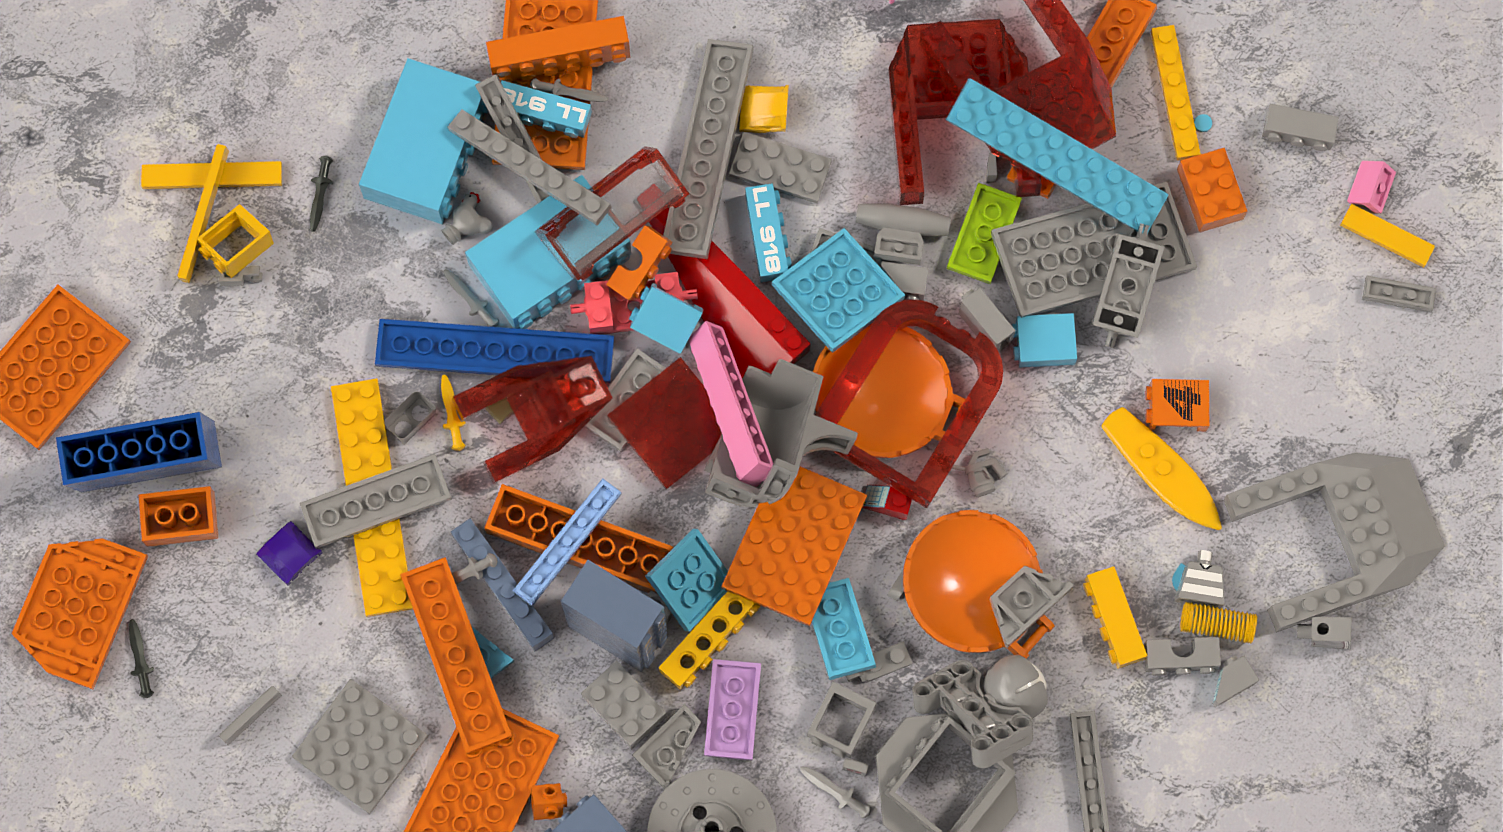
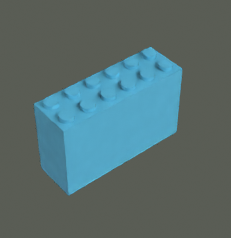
[359,58,489,225]
[465,175,632,329]

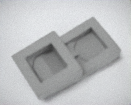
[986,147,1004,183]

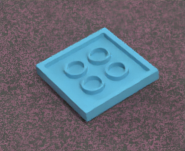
[645,529,728,631]

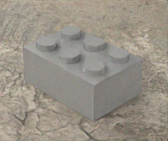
[581,660,667,750]

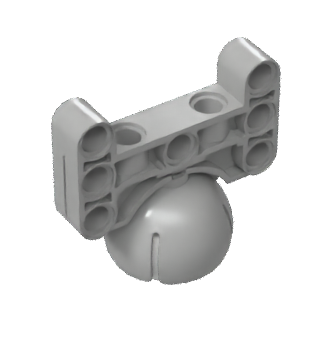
[912,655,1048,768]

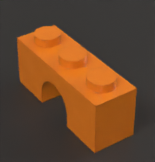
[606,225,673,301]

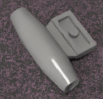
[856,203,951,265]

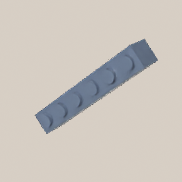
[451,518,554,652]

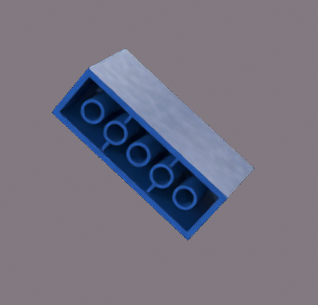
[56,412,222,493]

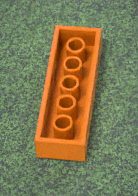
[486,16,631,83]

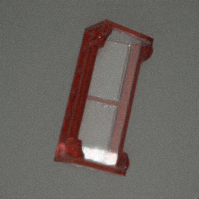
[534,146,689,280]

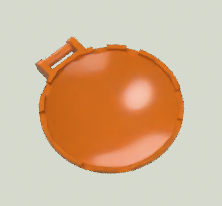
[813,321,973,458]
[903,510,1055,659]

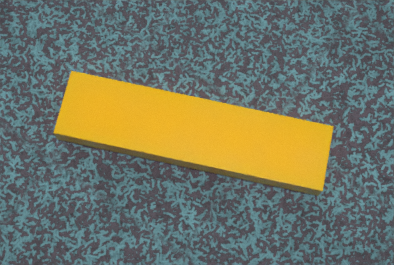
[1340,204,1435,268]

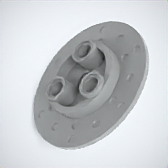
[647,769,777,832]

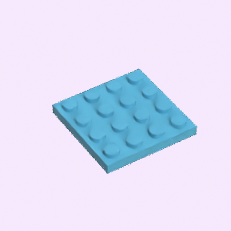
[772,228,905,353]

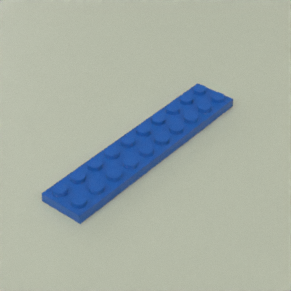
[375,319,614,383]

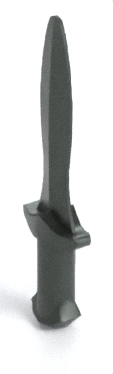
[310,155,333,232]
[129,619,154,698]

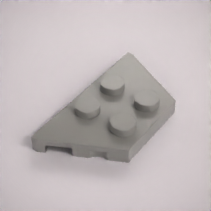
[989,566,1074,648]

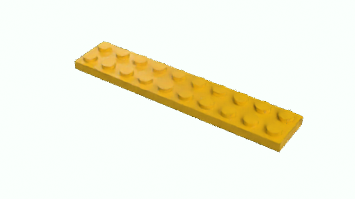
[331,378,413,617]

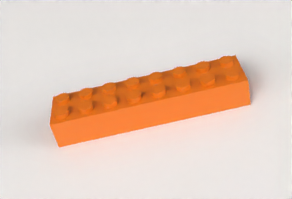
[484,484,674,594]

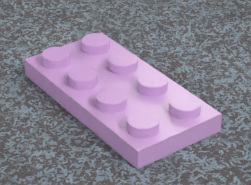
[704,659,761,761]

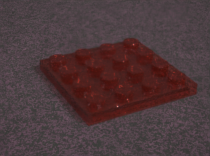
[607,357,722,490]

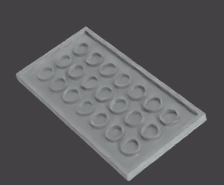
[991,181,1197,318]

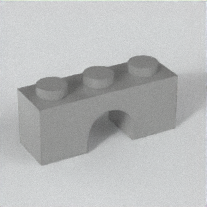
[1144,637,1221,676]

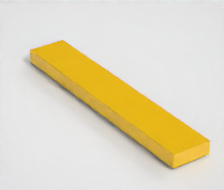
[177,144,229,283]
[141,161,282,189]

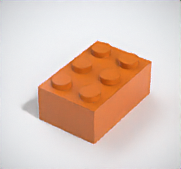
[1177,147,1248,233]
[138,486,218,547]

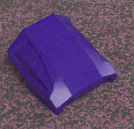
[256,521,323,586]

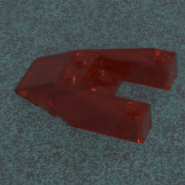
[451,356,613,484]

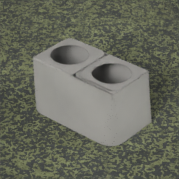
[385,391,436,445]

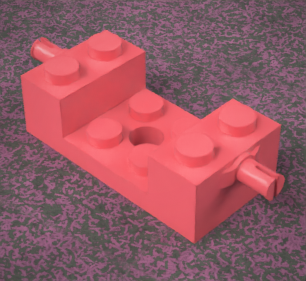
[570,272,698,335]

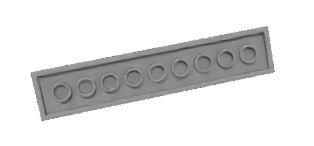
[663,39,754,259]

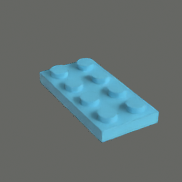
[812,578,876,680]

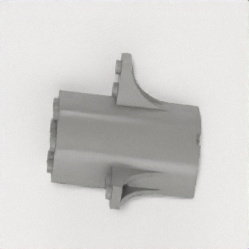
[704,359,858,507]

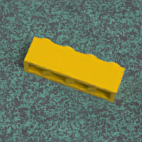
[1083,566,1147,669]

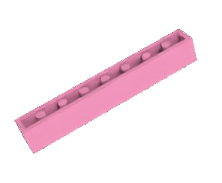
[688,321,773,487]

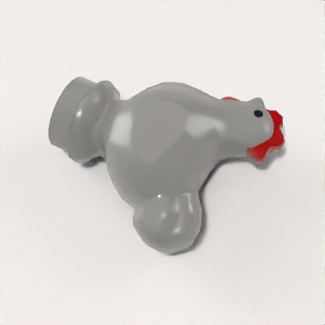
[441,192,492,245]

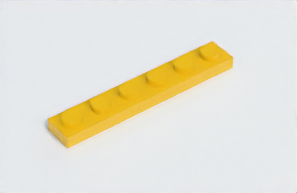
[1151,25,1201,161]

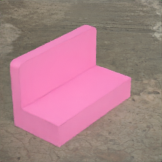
[1347,161,1396,213]

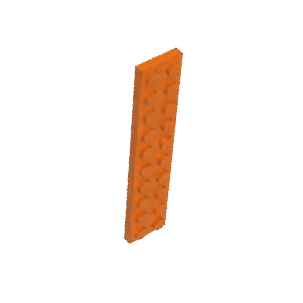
[1007,0,1157,199]

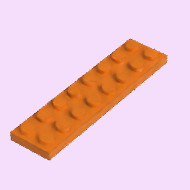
[400,557,512,754]

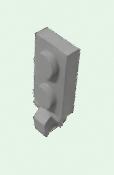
[846,641,913,682]

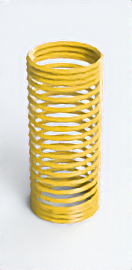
[1180,601,1257,644]

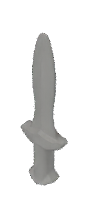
[530,78,608,102]
[444,269,499,327]
[452,553,498,584]
[800,766,871,818]

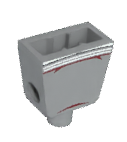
[1297,617,1352,650]

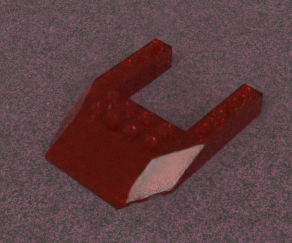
[919,0,1116,179]
[888,19,1042,205]

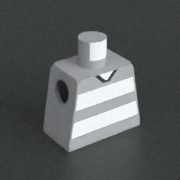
[1174,550,1224,609]

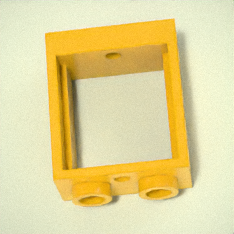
[197,204,274,278]

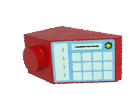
[862,484,914,520]

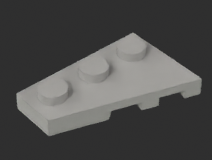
[632,704,701,789]

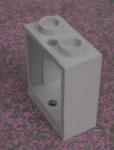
[807,681,877,758]

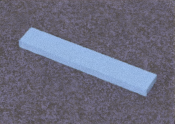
[513,478,622,606]

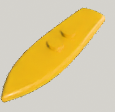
[1101,407,1222,530]

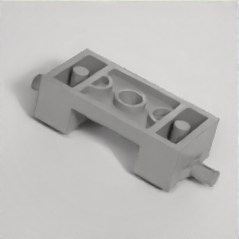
[1091,223,1165,348]

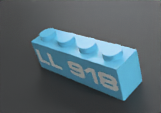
[501,80,592,138]
[745,183,792,283]

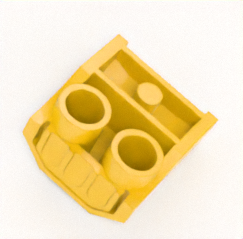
[739,85,789,133]

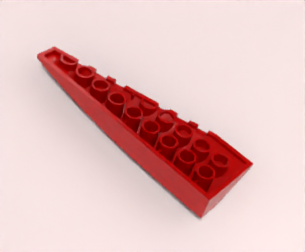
[636,184,811,378]

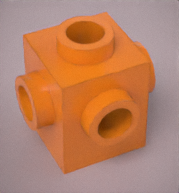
[531,783,567,820]

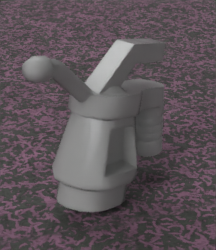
[942,448,1008,497]

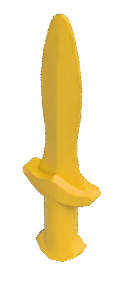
[441,374,466,451]

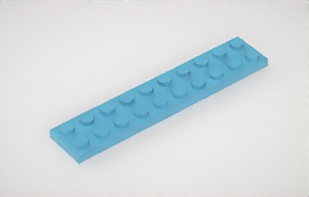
[946,78,1169,234]

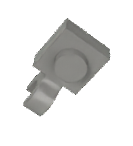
[219,266,263,286]

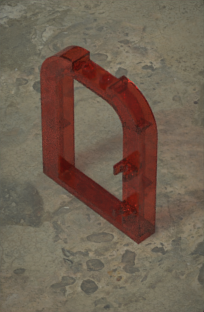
[815,300,1003,508]

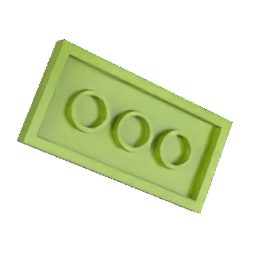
[946,183,1022,284]

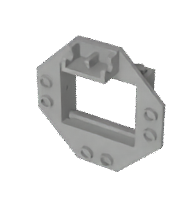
[875,713,1018,832]

